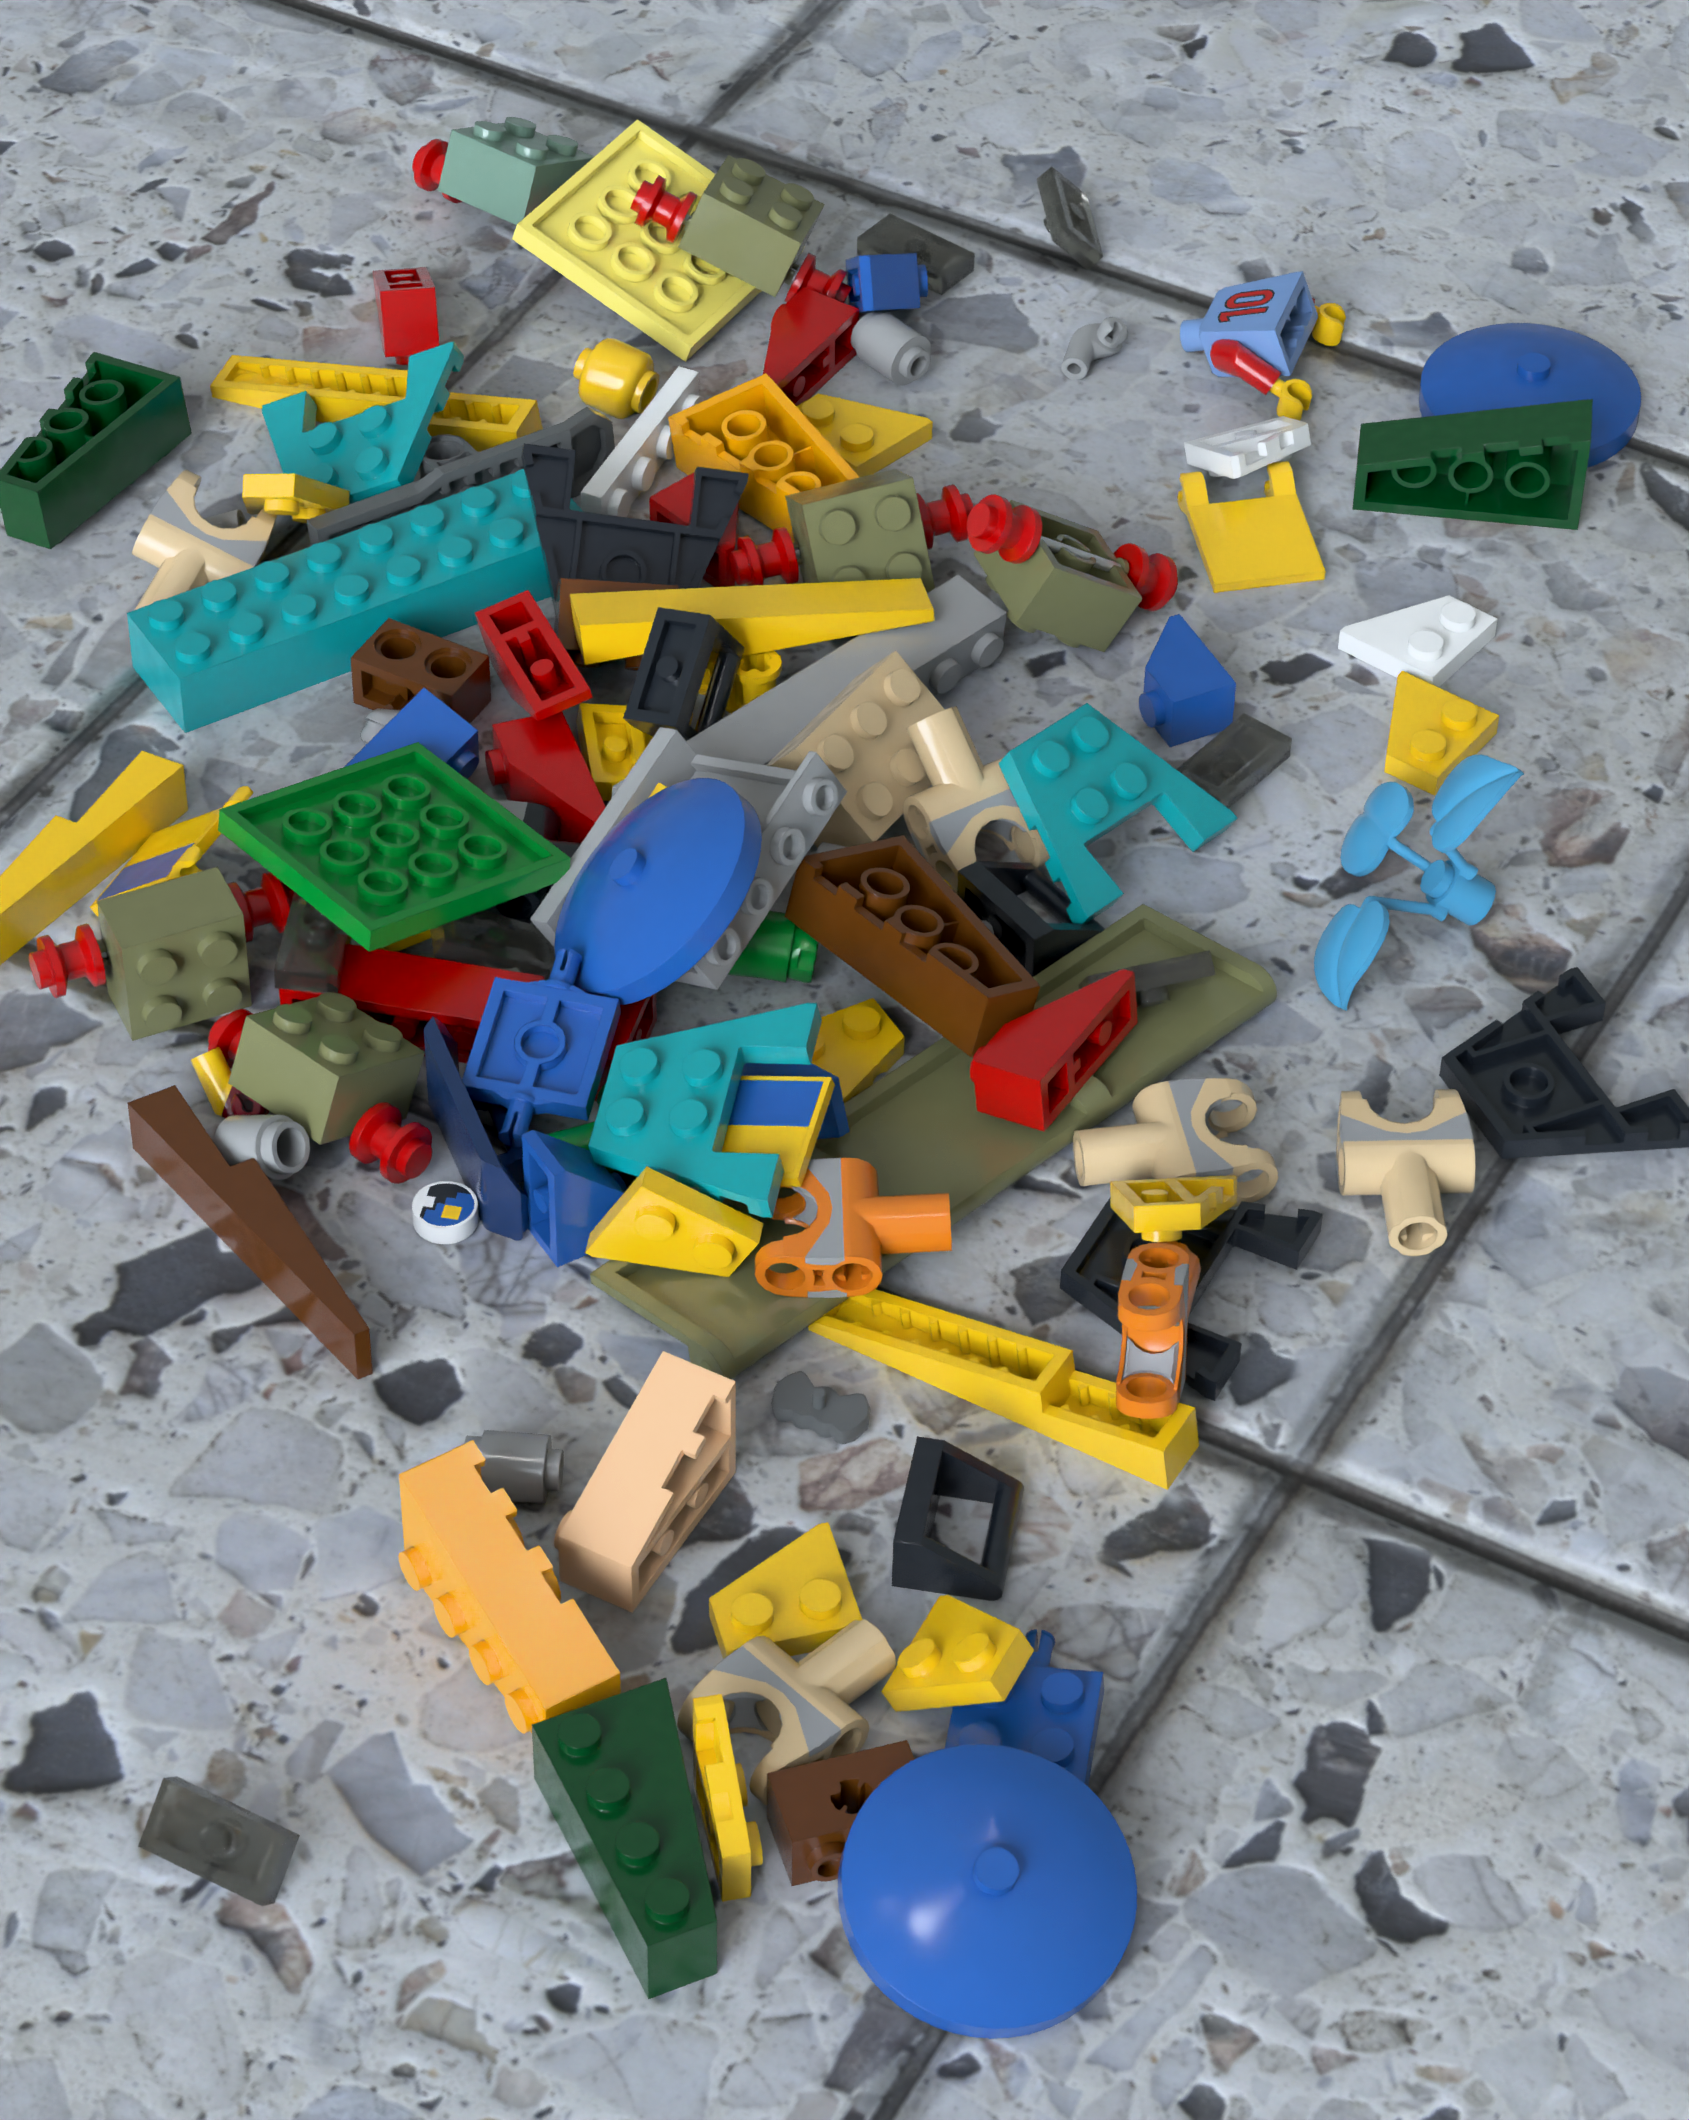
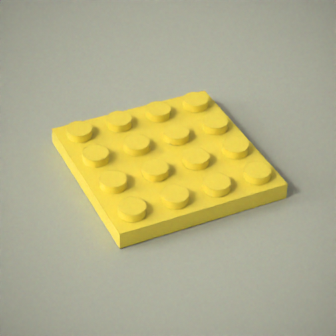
[512,119,805,362]

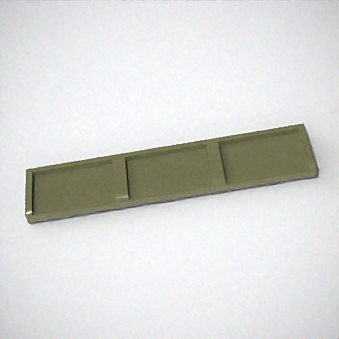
[590,904,1277,1379]

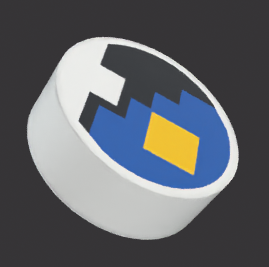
[412,1181,479,1244]

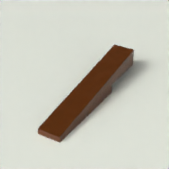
[127,1085,373,1380]

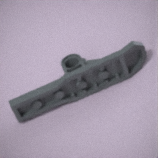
[307,407,615,546]

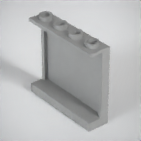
[530,727,847,990]

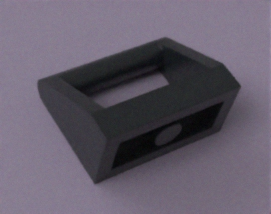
[623,607,745,741]
[957,861,1105,977]
[892,1436,1024,1601]

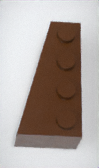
[784,835,1040,1057]

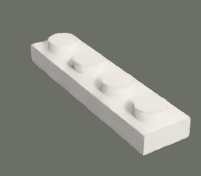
[581,366,704,517]

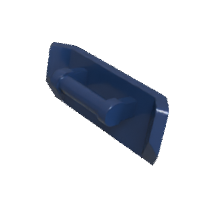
[424,1016,529,1241]

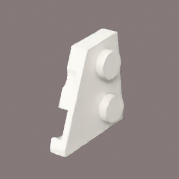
[1184,416,1311,479]
[1338,595,1497,687]

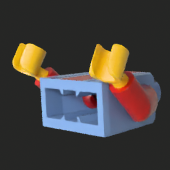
[1180,271,1346,421]

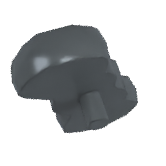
[771,1371,871,1444]

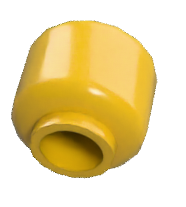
[573,338,660,419]

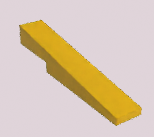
[210,355,543,452]
[570,578,935,665]
[0,750,188,965]
[808,1289,1199,1490]

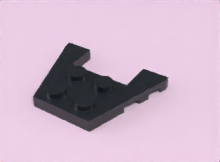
[521,443,749,611]
[1439,967,1689,1159]
[1060,1198,1323,1401]

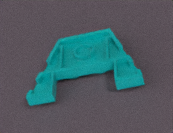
[262,341,464,526]
[998,703,1238,924]
[588,1003,822,1218]

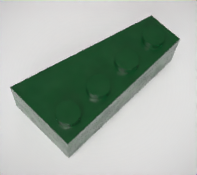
[0,351,192,549]
[1352,399,1593,530]
[532,1678,717,1999]

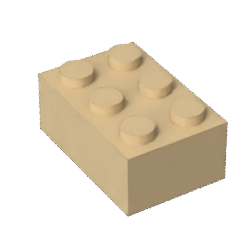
[766,651,945,848]

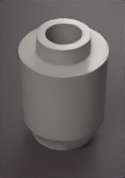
[851,311,931,386]
[213,1115,310,1180]
[464,1430,564,1504]

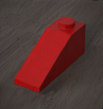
[373,267,440,365]
[763,287,859,406]
[475,590,593,721]
[485,711,606,843]
[970,969,1138,1132]

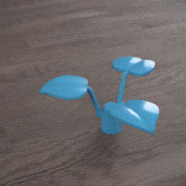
[1314,754,1524,1011]

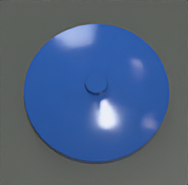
[1419,323,1641,468]
[554,778,762,1005]
[837,1744,1137,2039]

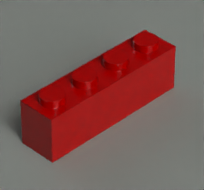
[279,936,545,1063]

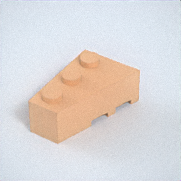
[554,1351,736,1613]

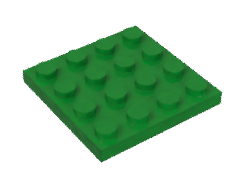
[218,742,571,952]

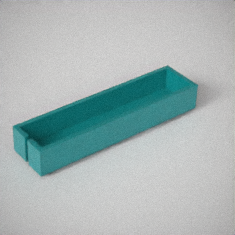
[127,469,584,733]

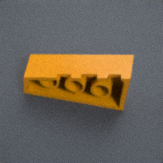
[668,373,859,542]
[398,1440,621,1734]

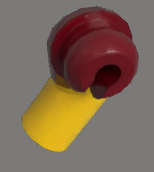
[190,1047,269,1118]

